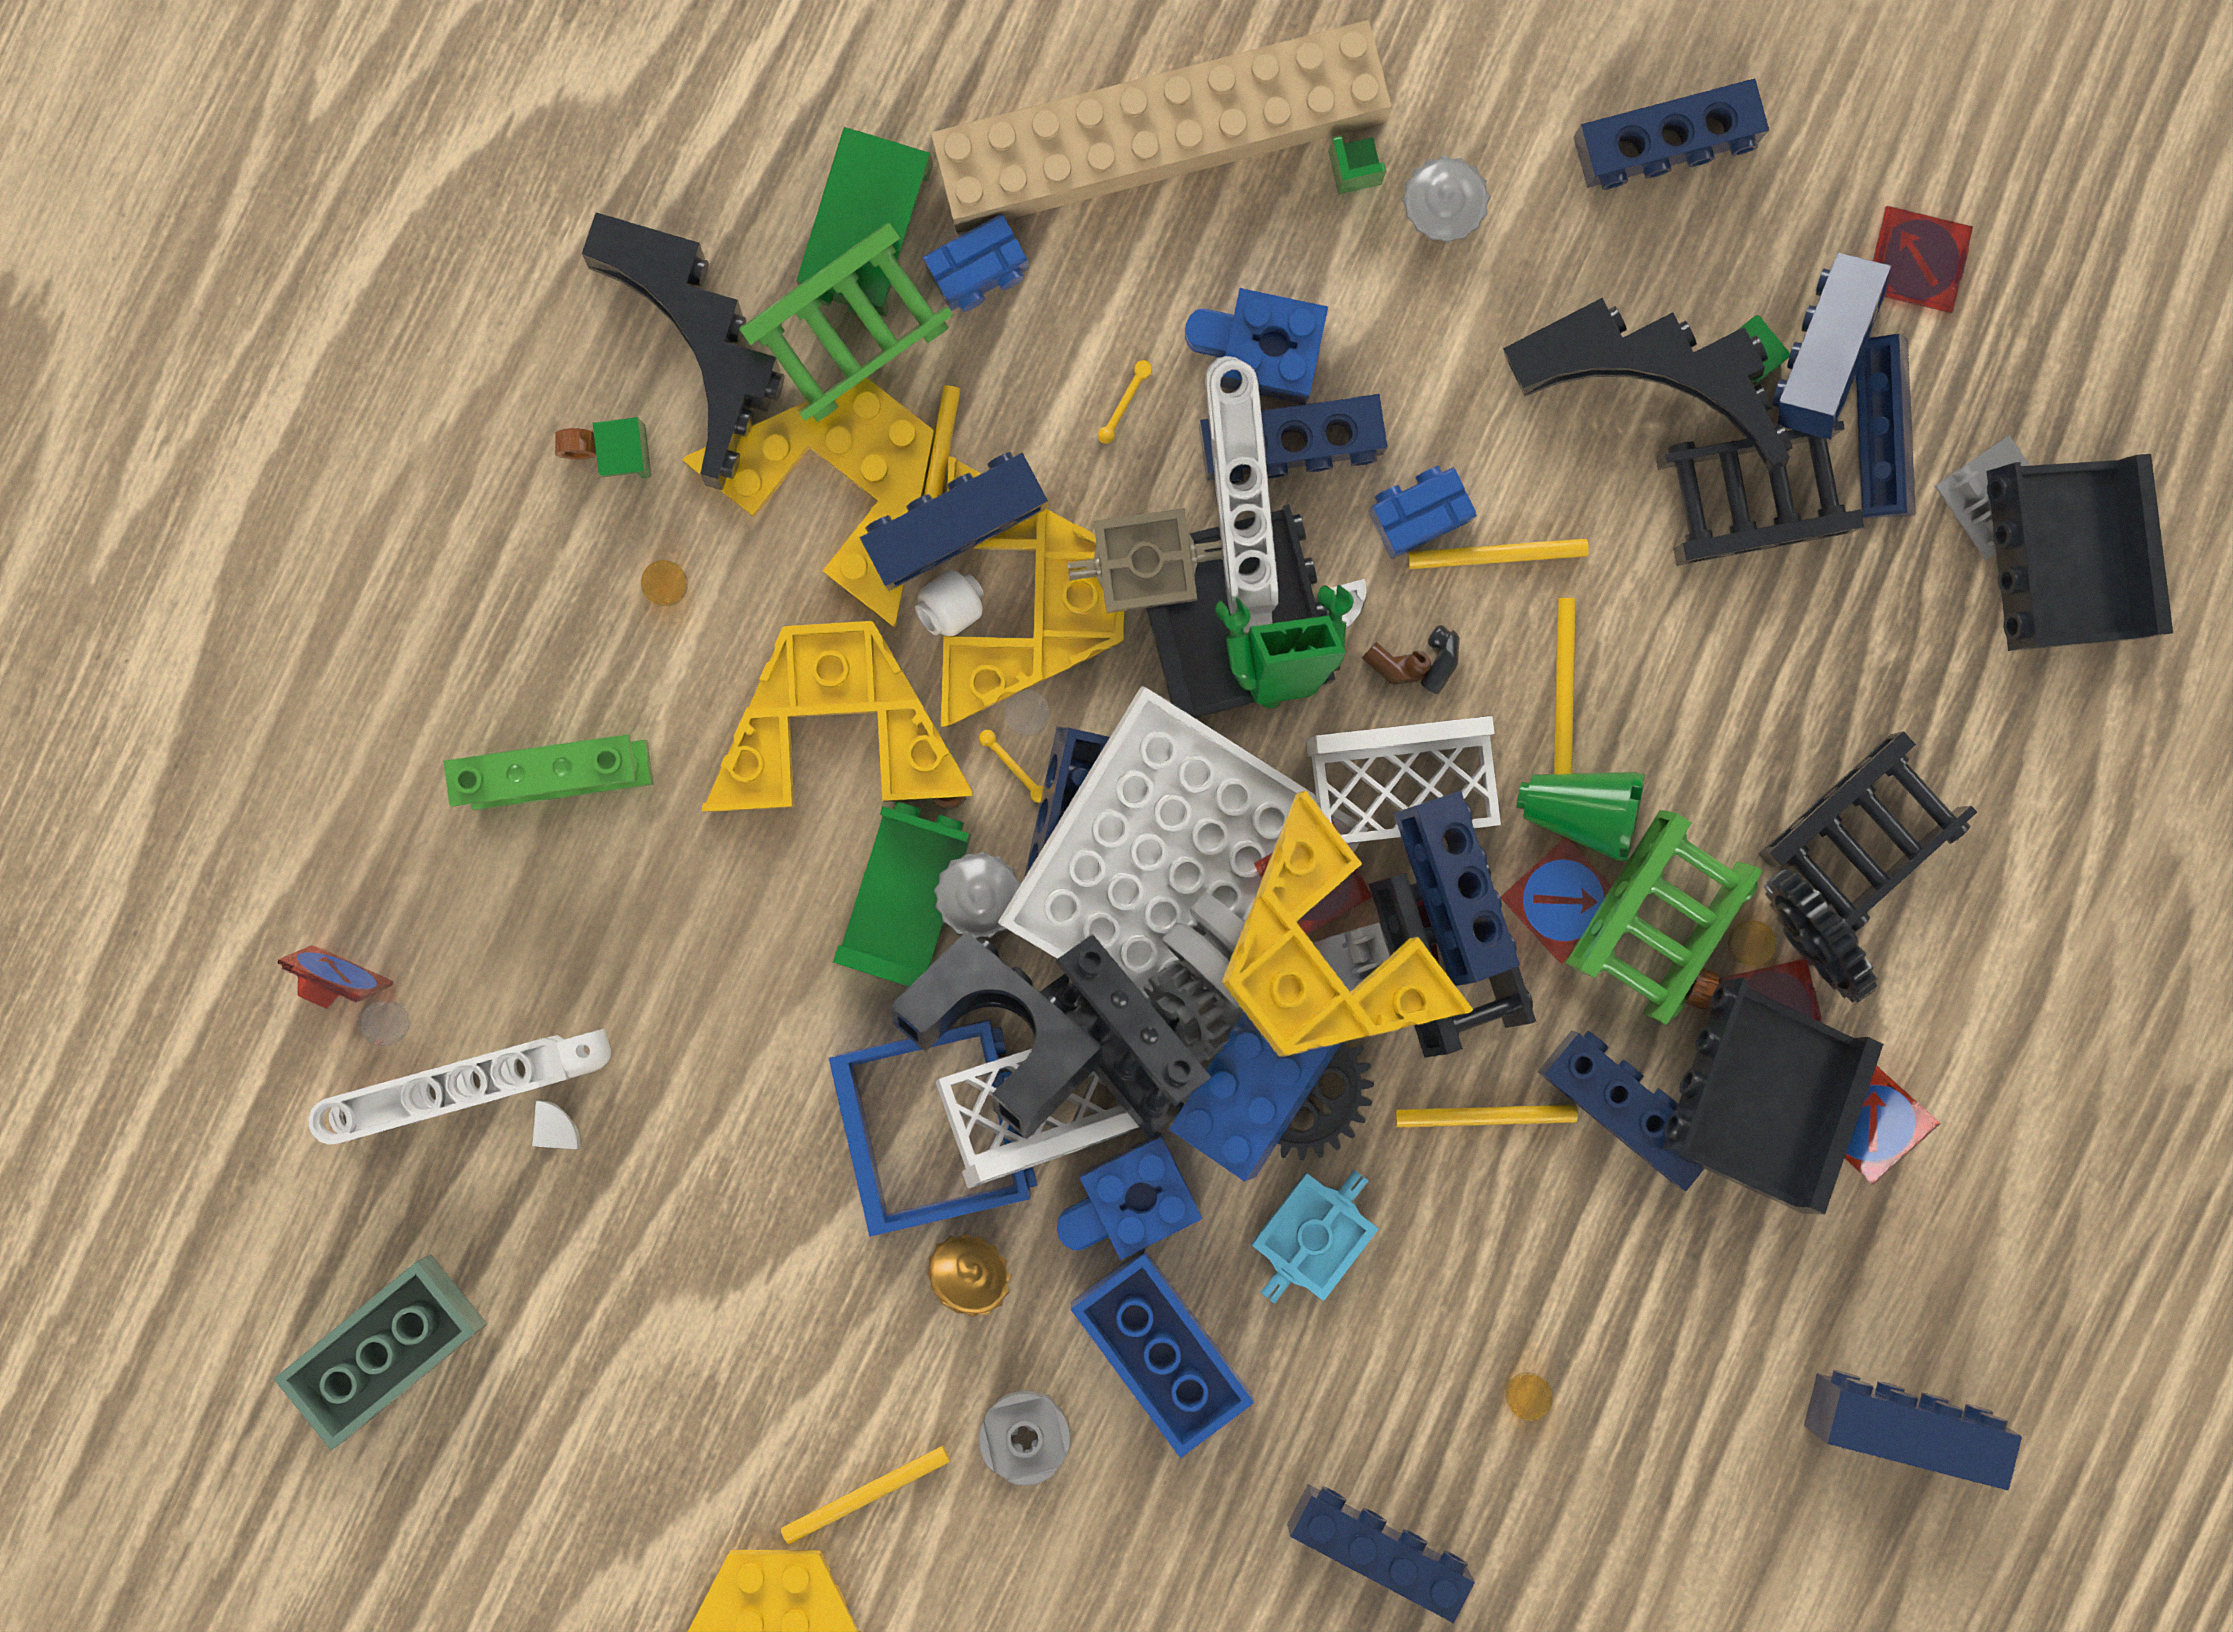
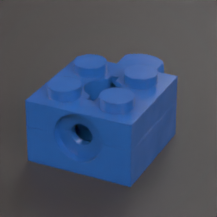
[1185,288,1328,405]
[1057,1132,1202,1260]

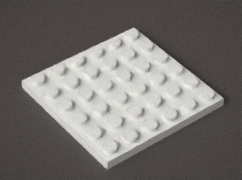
[998,686,1368,1036]

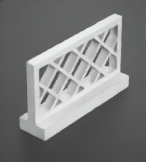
[1306,716,1501,843]
[935,1048,1140,1189]

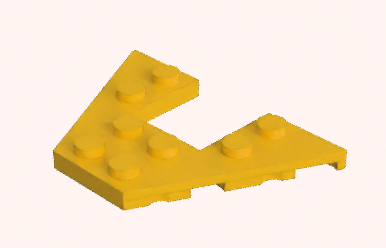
[682,377,935,628]
[941,456,1125,728]
[702,621,974,812]
[1222,790,1473,1056]
[688,1550,861,1632]

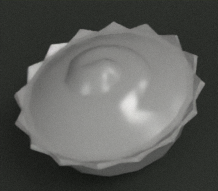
[1402,155,1491,243]
[934,851,1021,939]

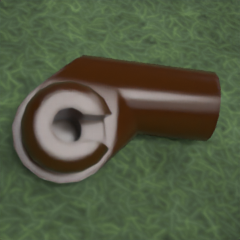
[1362,642,1431,685]

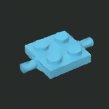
[1251,1169,1379,1304]

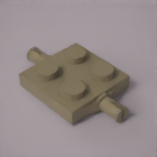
[1067,508,1224,613]

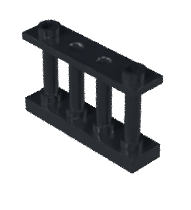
[1656,420,1864,566]
[1759,731,1977,933]
[1369,863,1537,1058]
[1040,934,1211,1139]

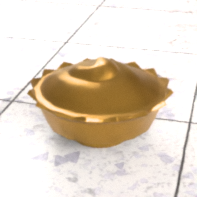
[927,1233,1012,1317]

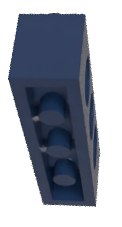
[1573,78,1769,190]
[1199,394,1387,484]
[1024,727,1110,878]
[1393,791,1520,986]

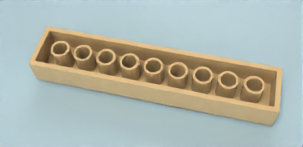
[931,20,1392,233]

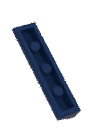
[1856,334,1916,518]

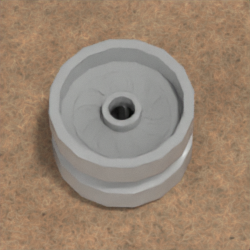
[1162,892,1245,1009]

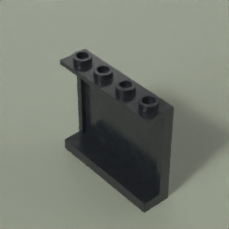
[1986,454,2173,651]
[1146,504,1340,718]
[1662,978,1884,1214]

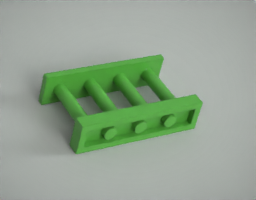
[739,223,953,422]
[443,734,654,810]
[1564,809,1763,1025]

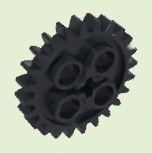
[1764,869,1878,1003]
[1278,1040,1374,1160]

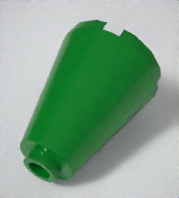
[1516,772,1646,862]

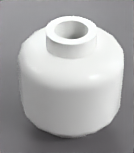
[915,570,984,636]

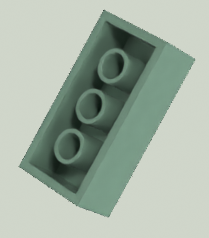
[274,1254,487,1451]

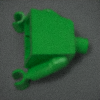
[1216,585,1354,709]

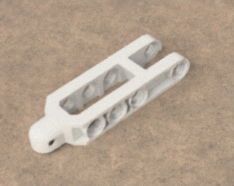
[1205,356,1278,633]
[308,1029,611,1144]

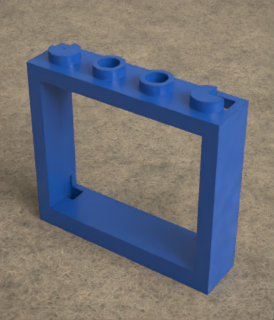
[829,1019,1037,1237]

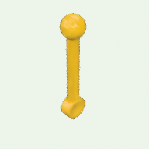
[1097,360,1152,444]
[978,729,1044,803]

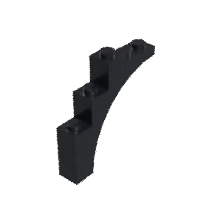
[582,212,785,491]
[1503,298,1793,473]

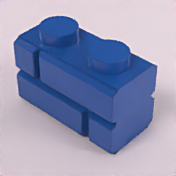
[923,213,1029,312]
[1369,465,1477,559]

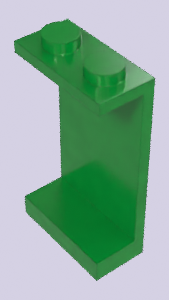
[796,127,933,317]
[833,801,972,987]

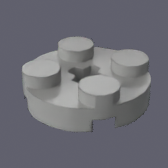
[979,1390,1070,1485]

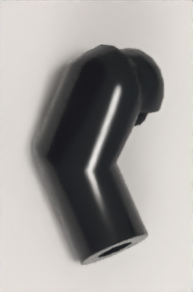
[1420,625,1460,694]

